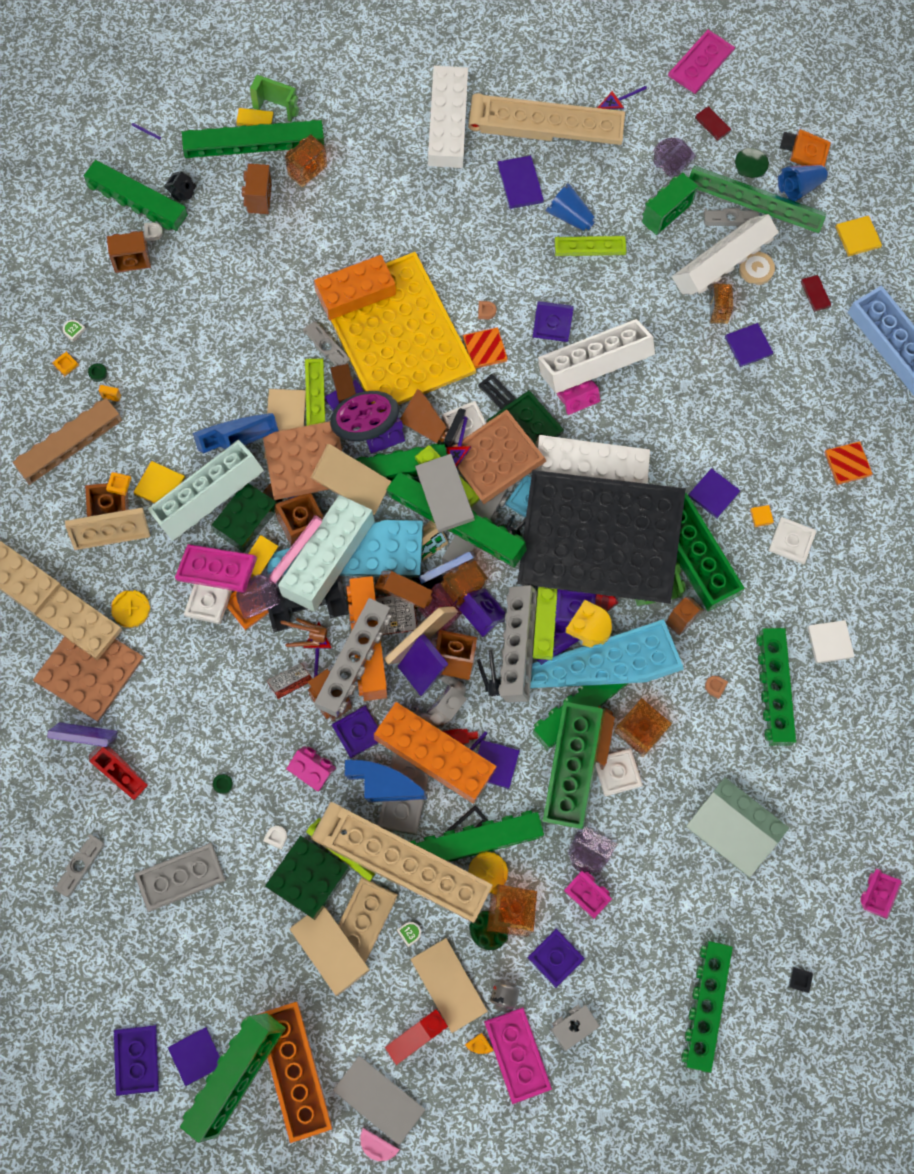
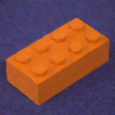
[314,255,396,320]

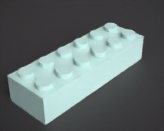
[148,440,264,541]
[278,495,375,612]

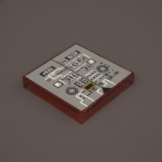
[375,595,418,635]
[267,663,312,699]

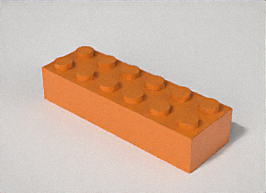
[346,576,387,701]
[374,702,497,804]
[256,1002,333,1143]

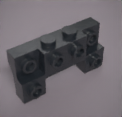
[263,575,349,633]

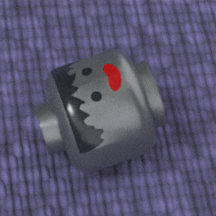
[490,979,519,1012]

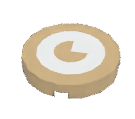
[739,251,775,285]

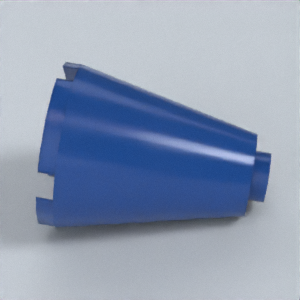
[778,165,828,201]
[545,183,595,231]

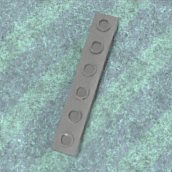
[499,585,538,703]
[314,598,392,717]

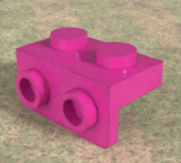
[556,380,600,415]
[286,746,336,792]
[860,868,902,919]
[564,871,612,919]

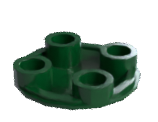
[735,148,769,178]
[469,911,508,950]

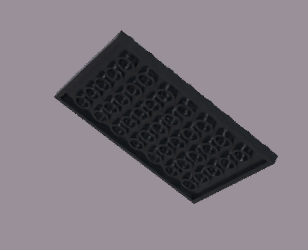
[517,470,686,604]

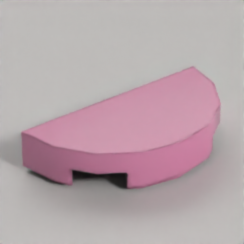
[360,1128,400,1161]

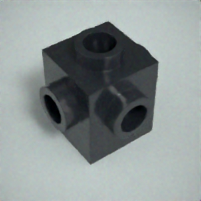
[164,171,197,201]

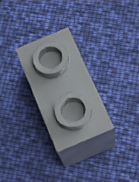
[550,1004,600,1051]

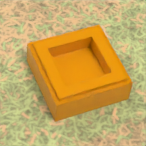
[52,351,79,377]
[99,385,121,402]
[106,472,131,496]
[750,505,774,527]

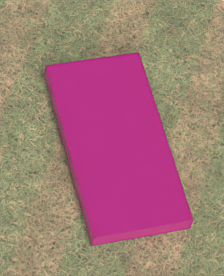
[668,29,735,94]
[175,544,257,593]
[484,1007,552,1104]

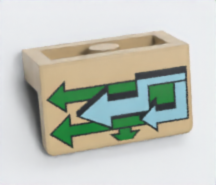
[421,521,448,562]

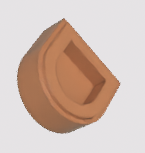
[478,301,497,320]
[705,676,728,699]

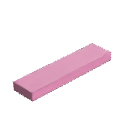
[270,515,322,584]

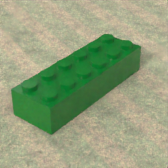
[677,493,745,612]
[542,702,605,829]
[180,1013,286,1143]

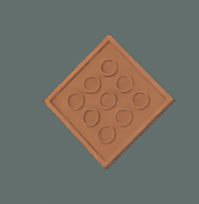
[446,410,547,504]
[263,421,342,500]
[33,637,144,722]

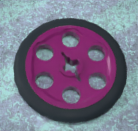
[330,391,399,442]

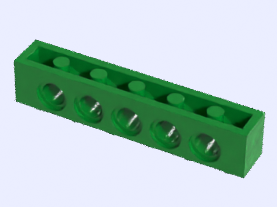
[756,628,796,746]
[681,941,733,1073]

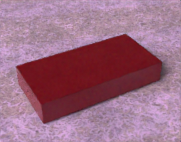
[695,106,731,141]
[801,275,831,312]

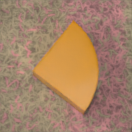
[465,1033,494,1054]

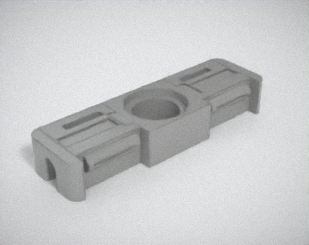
[703,208,759,226]
[303,322,350,366]
[53,835,104,897]

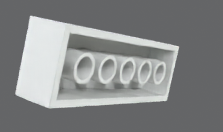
[428,65,468,168]
[672,214,779,295]
[538,319,655,393]
[535,435,650,484]

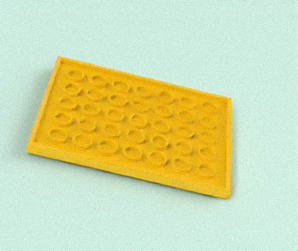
[330,252,476,413]

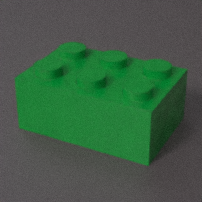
[642,173,698,236]

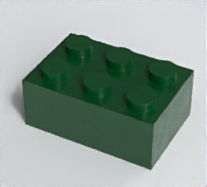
[211,483,277,553]

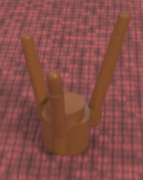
[281,618,327,647]

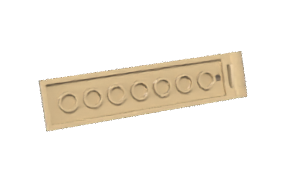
[468,93,625,145]
[0,541,122,660]
[311,802,493,923]

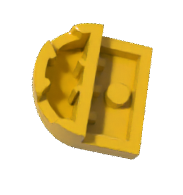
[566,600,612,647]

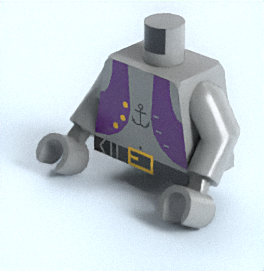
[413,675,467,727]

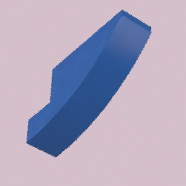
[192,413,279,454]
[345,760,428,802]

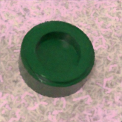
[88,363,107,382]
[212,774,233,795]

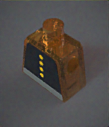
[709,284,733,324]

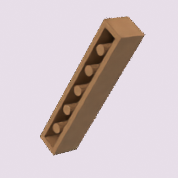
[12,398,122,485]

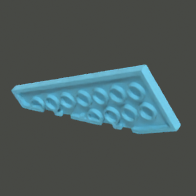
[267,520,423,578]
[530,619,684,688]

